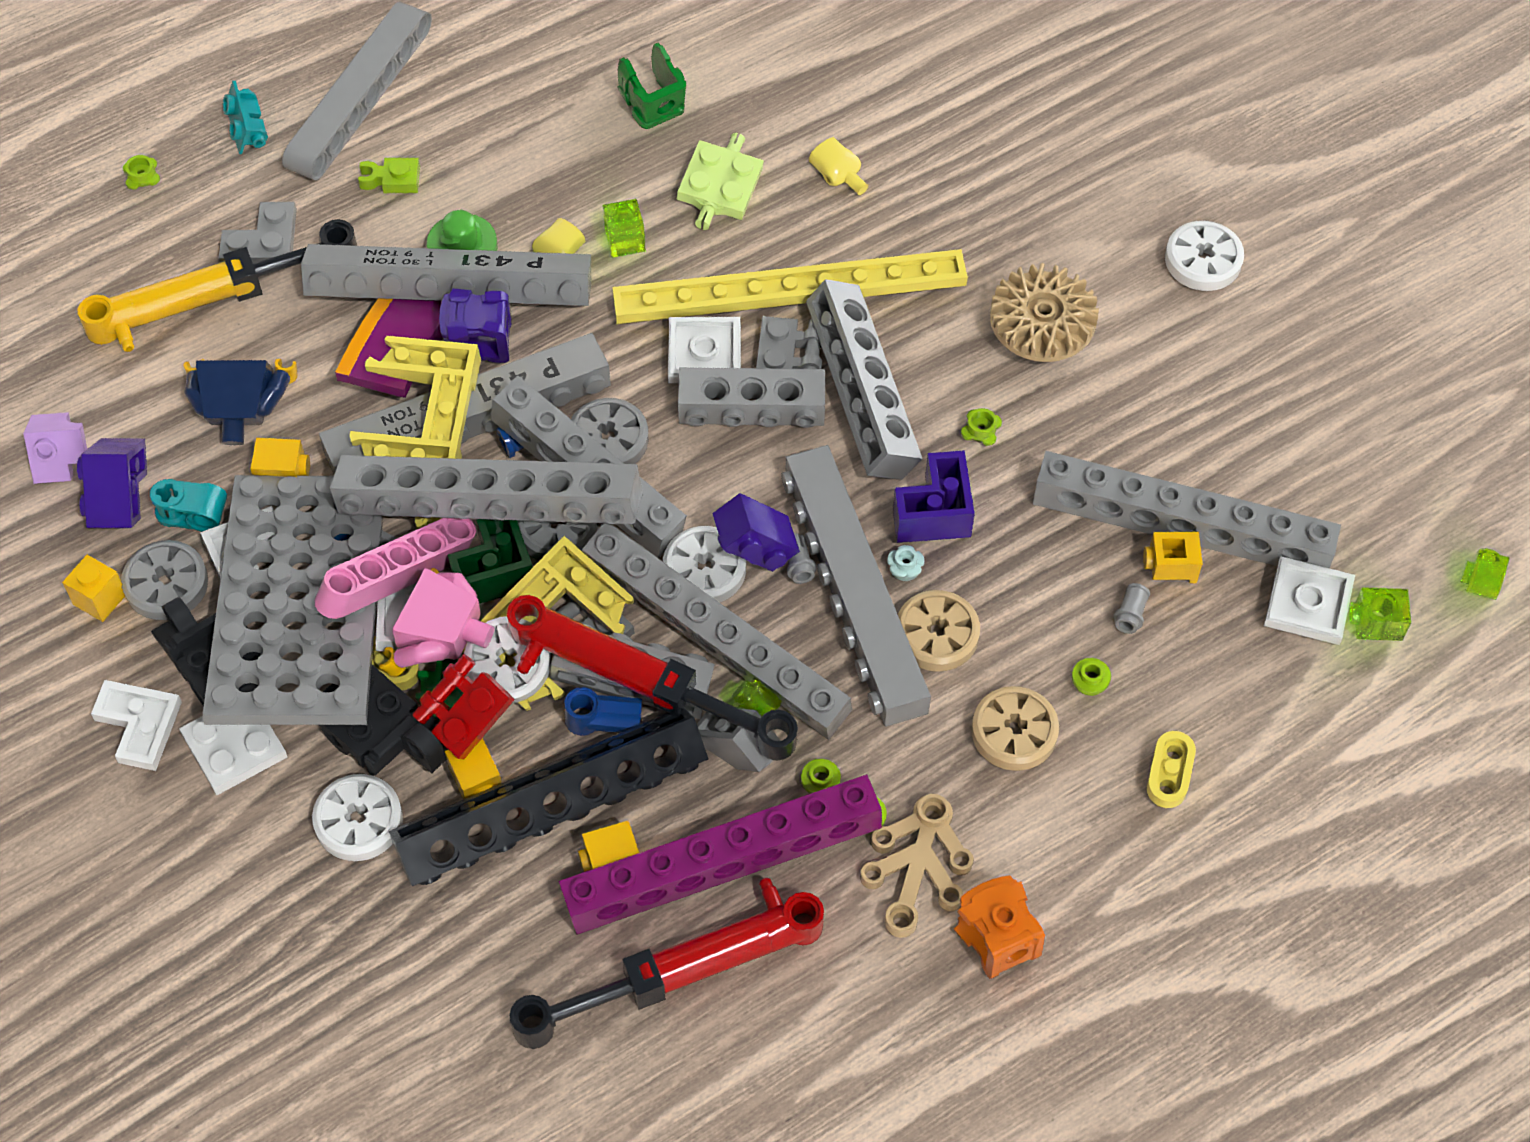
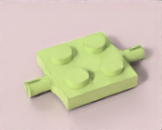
[677,133,764,230]

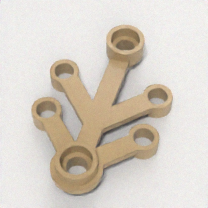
[860,794,974,938]

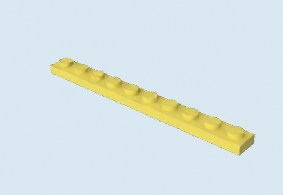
[612,249,968,324]

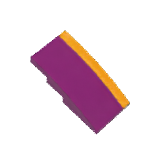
[335,298,443,398]

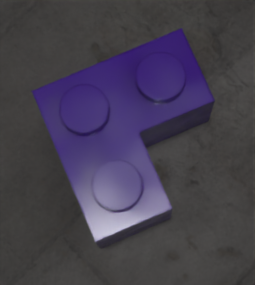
[77,438,147,528]
[893,450,975,543]

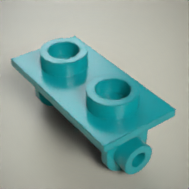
[223,81,268,154]

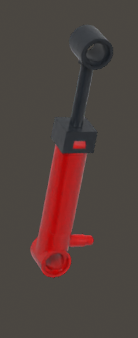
[507,595,798,761]
[509,877,824,1049]

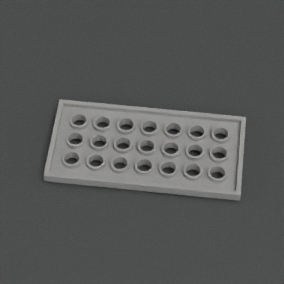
[203,475,384,725]

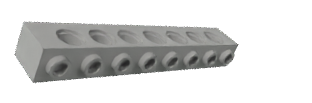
[1033,451,1341,568]
[330,455,642,524]
[582,523,852,740]

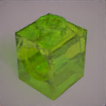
[602,199,646,258]
[1349,587,1411,641]

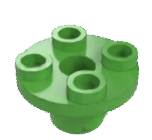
[427,209,498,251]

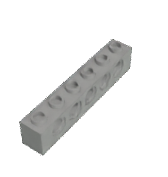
[806,279,923,480]
[491,376,687,558]

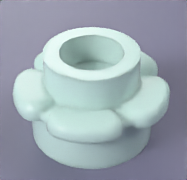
[887,545,925,581]

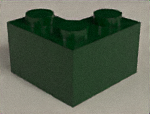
[448,519,533,604]

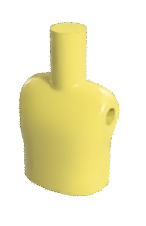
[809,137,868,195]
[532,218,586,254]

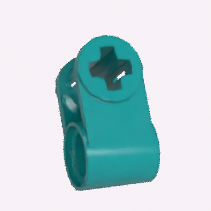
[150,479,227,532]

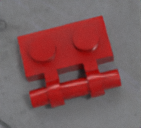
[412,654,515,759]

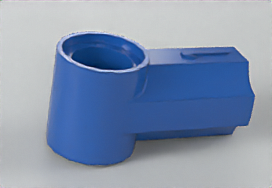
[564,687,642,736]

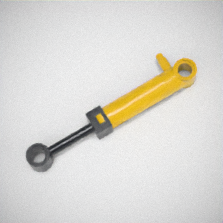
[77,219,357,352]

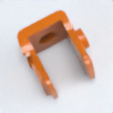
[954,875,1045,979]

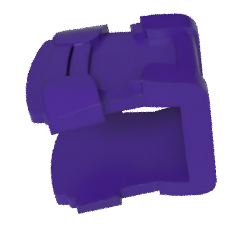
[439,288,512,363]

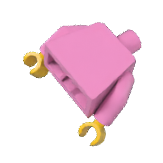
[379,568,494,677]

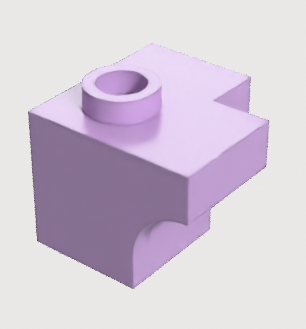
[23,412,87,484]

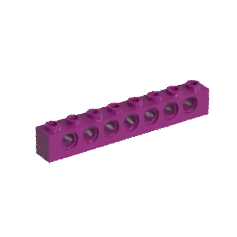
[559,774,882,935]

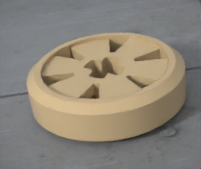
[898,590,980,671]
[972,686,1059,771]

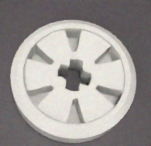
[1165,221,1244,291]
[663,526,746,603]
[464,616,551,703]
[312,774,403,861]

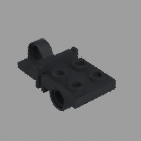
[151,596,262,707]
[319,665,448,776]

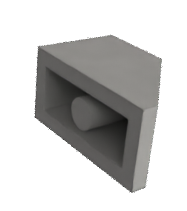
[697,709,781,772]

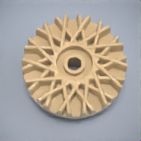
[990,263,1099,362]

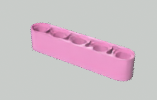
[314,518,476,619]

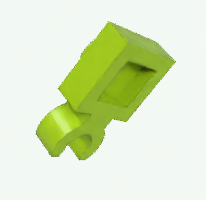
[358,158,420,193]

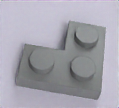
[219,202,297,264]

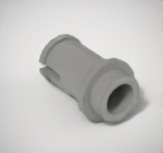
[787,533,817,584]
[1113,583,1150,634]

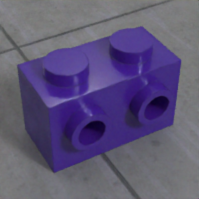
[712,493,800,572]

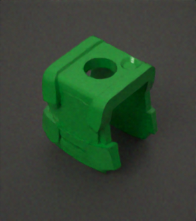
[617,42,686,129]

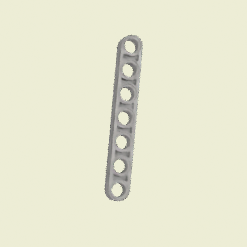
[282,1,432,180]

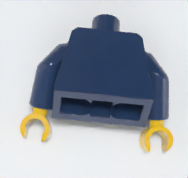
[183,359,298,445]

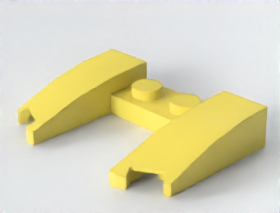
[349,336,481,459]
[462,536,634,711]

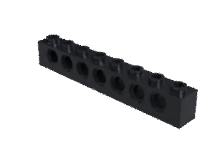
[388,708,709,886]

